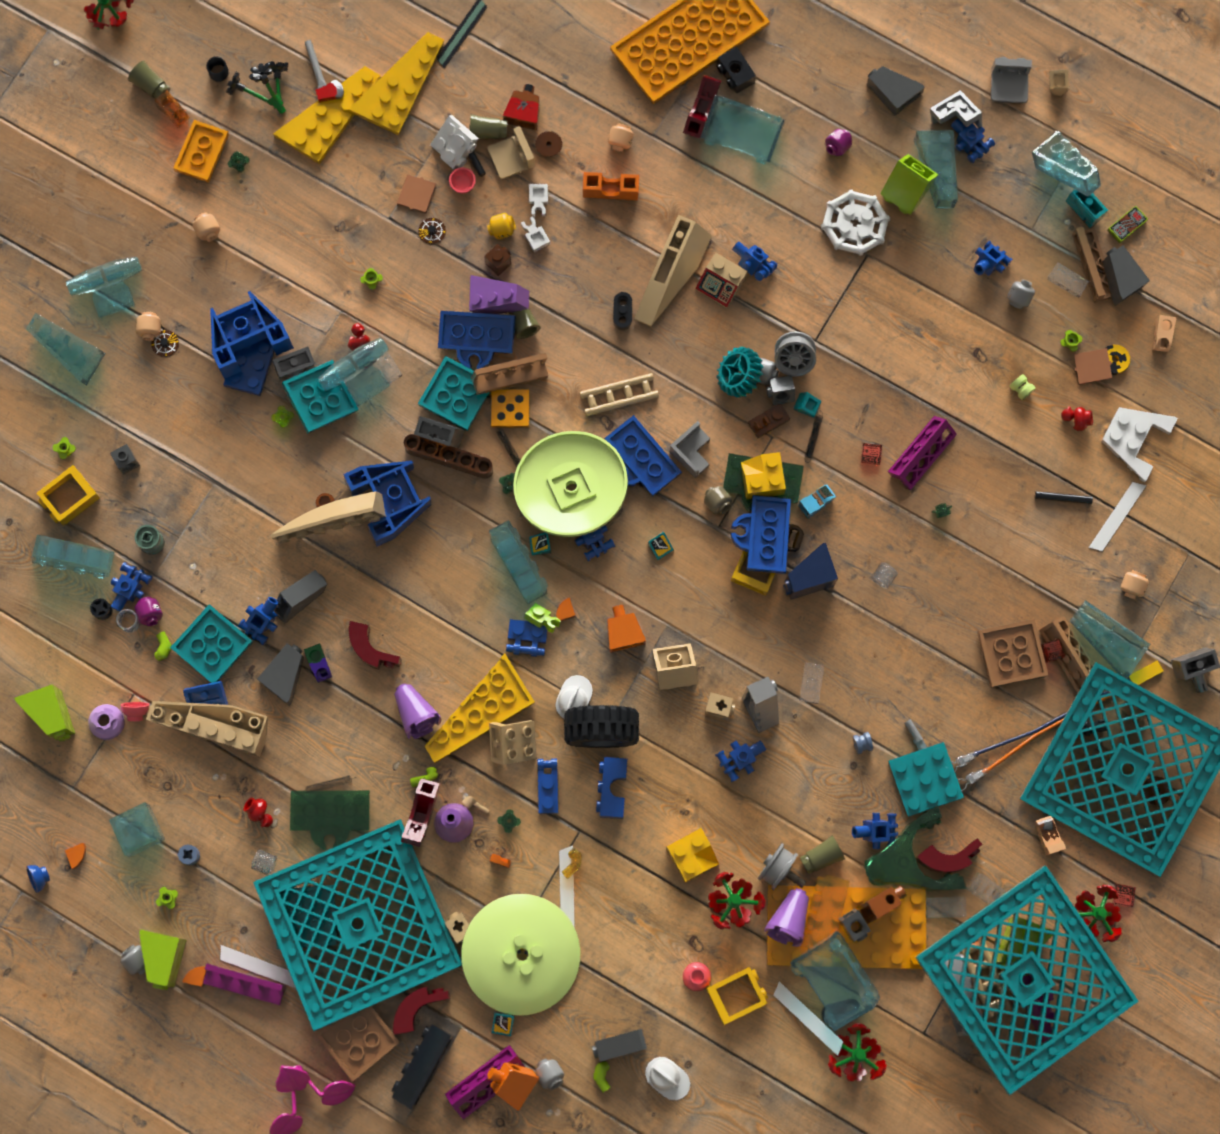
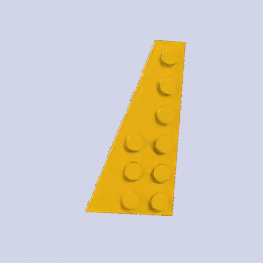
[348,32,444,136]
[273,66,381,164]
[424,653,535,763]

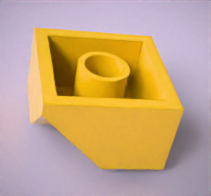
[741,452,786,500]
[666,828,719,883]

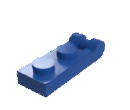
[538,758,558,814]

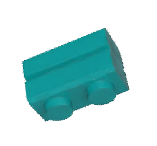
[1066,183,1108,228]

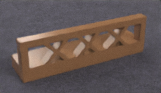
[1072,226,1112,303]
[471,353,549,395]
[1039,616,1094,694]

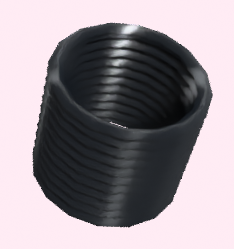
[206,56,229,82]

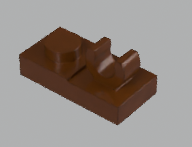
[748,404,790,438]

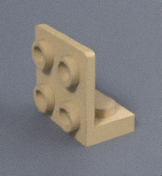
[487,126,535,180]
[489,720,536,765]

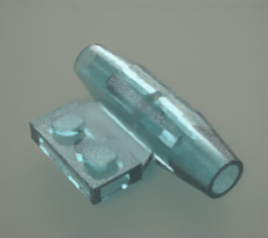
[66,256,143,318]
[317,337,390,406]

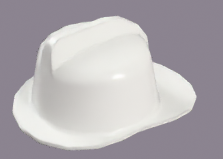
[556,675,593,718]
[645,1057,690,1100]

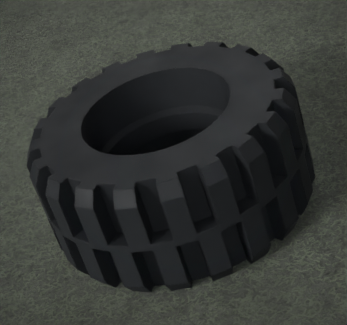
[564,705,639,748]

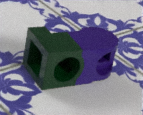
[304,643,332,683]

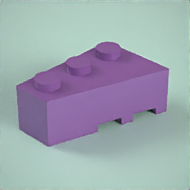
[469,275,529,314]

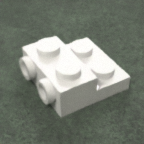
[430,115,479,169]

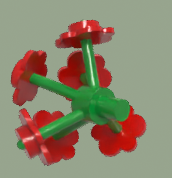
[84,0,134,30]
[708,872,765,930]
[1073,885,1122,942]
[828,1023,887,1082]

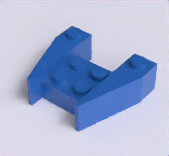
[210,291,294,379]
[343,461,431,547]

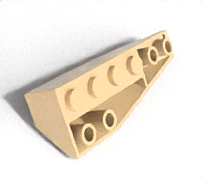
[634,215,712,327]
[271,491,386,543]
[146,701,268,757]

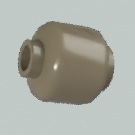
[704,486,732,515]

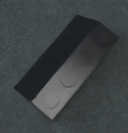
[391,1024,454,1109]

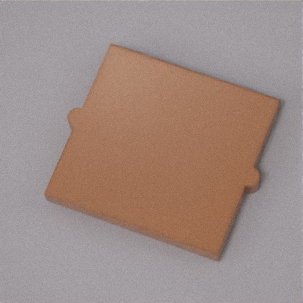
[397,174,436,213]
[1074,348,1112,385]

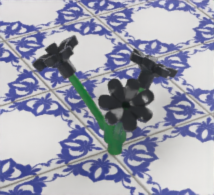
[226,61,289,114]

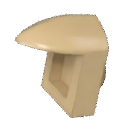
[1049,69,1069,97]

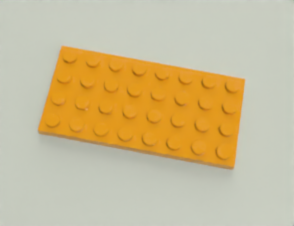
[610,0,770,104]
[767,885,926,969]

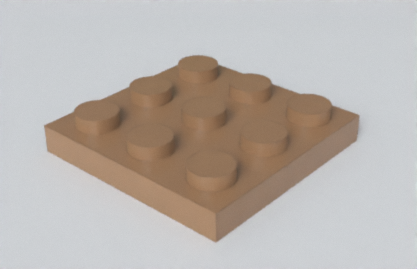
[977,619,1048,688]
[316,1006,401,1082]

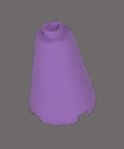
[394,684,442,739]
[434,803,473,843]
[764,888,809,947]

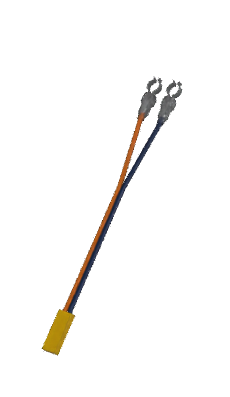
[951,660,1164,791]

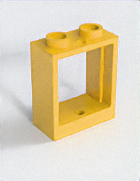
[37,465,100,526]
[731,551,776,596]
[706,967,768,1025]

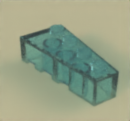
[914,130,958,208]
[1032,130,1101,196]
[26,313,106,386]
[489,520,549,605]
[32,535,115,579]
[1070,600,1151,678]

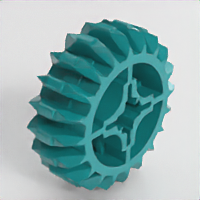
[716,346,764,398]

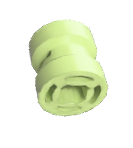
[1009,374,1036,400]

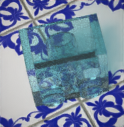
[109,802,165,857]

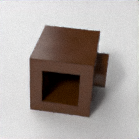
[484,244,512,276]

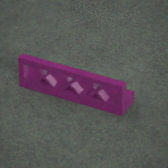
[888,416,957,490]
[203,964,286,1005]
[445,1045,525,1120]

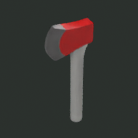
[305,40,344,102]

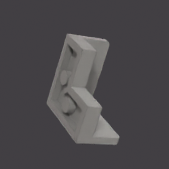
[930,90,982,128]
[669,421,710,478]

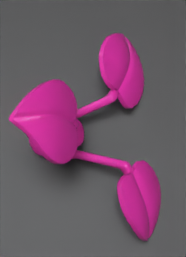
[269,1065,355,1134]

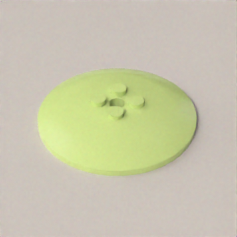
[513,431,628,537]
[461,894,580,1015]

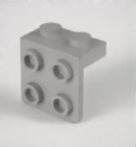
[991,57,1032,103]

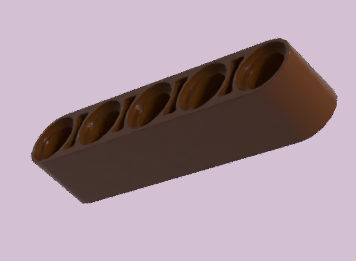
[403,434,493,479]

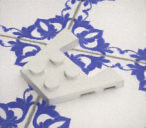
[1101,407,1178,483]

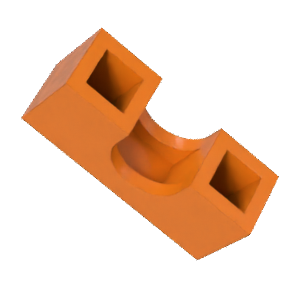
[583,172,639,201]

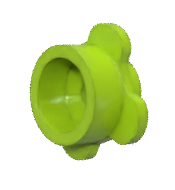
[360,268,383,290]
[1060,330,1083,352]
[53,437,76,459]
[156,887,178,909]

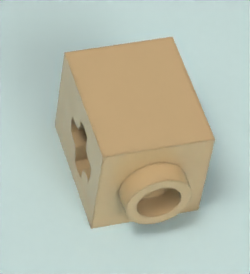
[705,692,735,720]
[445,912,469,944]

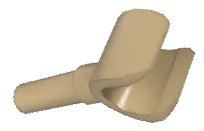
[462,796,489,814]

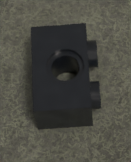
[717,47,756,94]

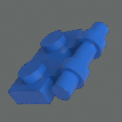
[506,619,548,657]

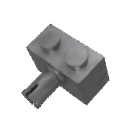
[272,346,315,379]
[1171,647,1220,693]

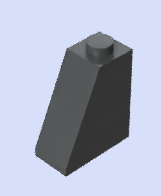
[866,66,925,116]
[1102,245,1150,306]
[274,570,327,624]
[257,643,304,706]
[592,1029,647,1061]

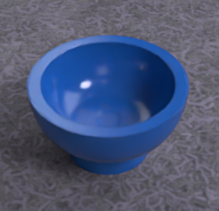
[26,865,50,893]

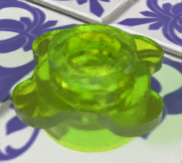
[271,405,294,428]

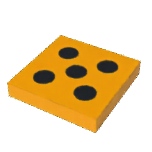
[491,389,529,428]

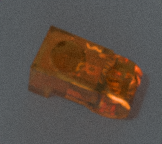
[154,90,190,128]

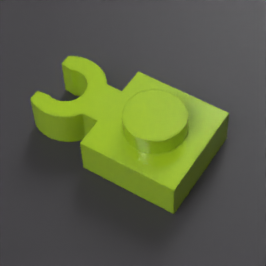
[524,603,561,633]

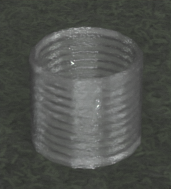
[871,562,898,589]
[116,609,140,633]
[251,849,278,876]

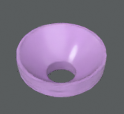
[88,704,125,740]

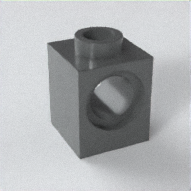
[766,375,795,405]
[110,444,140,475]
[838,908,871,942]

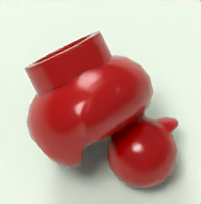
[347,323,370,356]
[1061,406,1093,431]
[243,797,273,828]

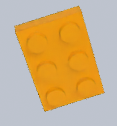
[173,120,229,183]

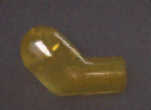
[562,849,582,879]

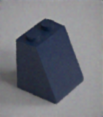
[783,543,838,600]

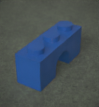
[596,757,628,819]

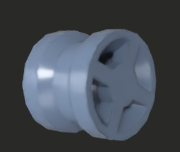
[853,732,873,754]
[178,844,200,866]

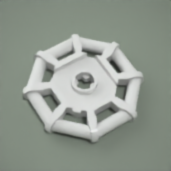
[821,190,890,256]

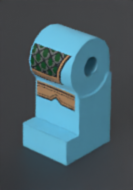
[798,485,836,519]

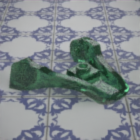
[864,805,966,892]

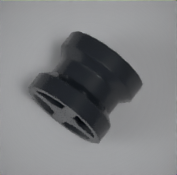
[90,598,113,620]

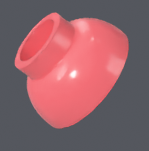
[449,167,476,194]
[121,702,149,721]
[683,962,711,991]

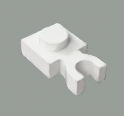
[529,184,548,217]
[521,217,550,252]

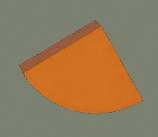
[556,597,576,621]
[65,843,86,869]
[490,854,511,868]
[183,966,207,987]

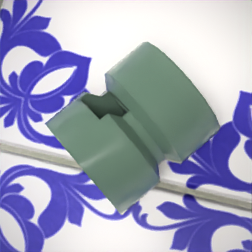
[134,525,165,555]

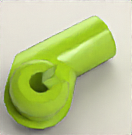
[154,631,172,661]
[410,767,438,787]
[593,1061,611,1093]

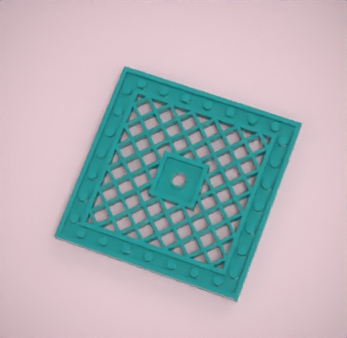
[1020,662,1220,877]
[253,819,462,1031]
[915,866,1139,1095]

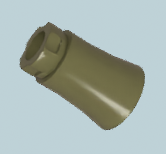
[128,61,170,101]
[470,114,507,139]
[508,309,541,339]
[800,835,846,874]

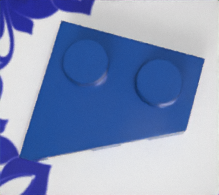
[183,681,228,705]

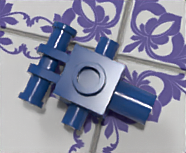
[951,118,995,163]
[732,241,777,281]
[974,241,1013,276]
[574,525,615,561]
[110,562,152,612]
[238,597,278,645]
[715,740,766,783]
[852,813,898,849]

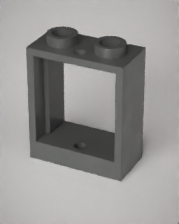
[414,416,465,448]

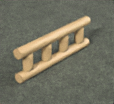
[580,373,659,417]
[960,937,1013,1019]

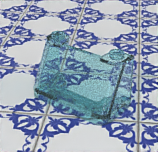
[700,95,787,165]
[790,931,880,1031]

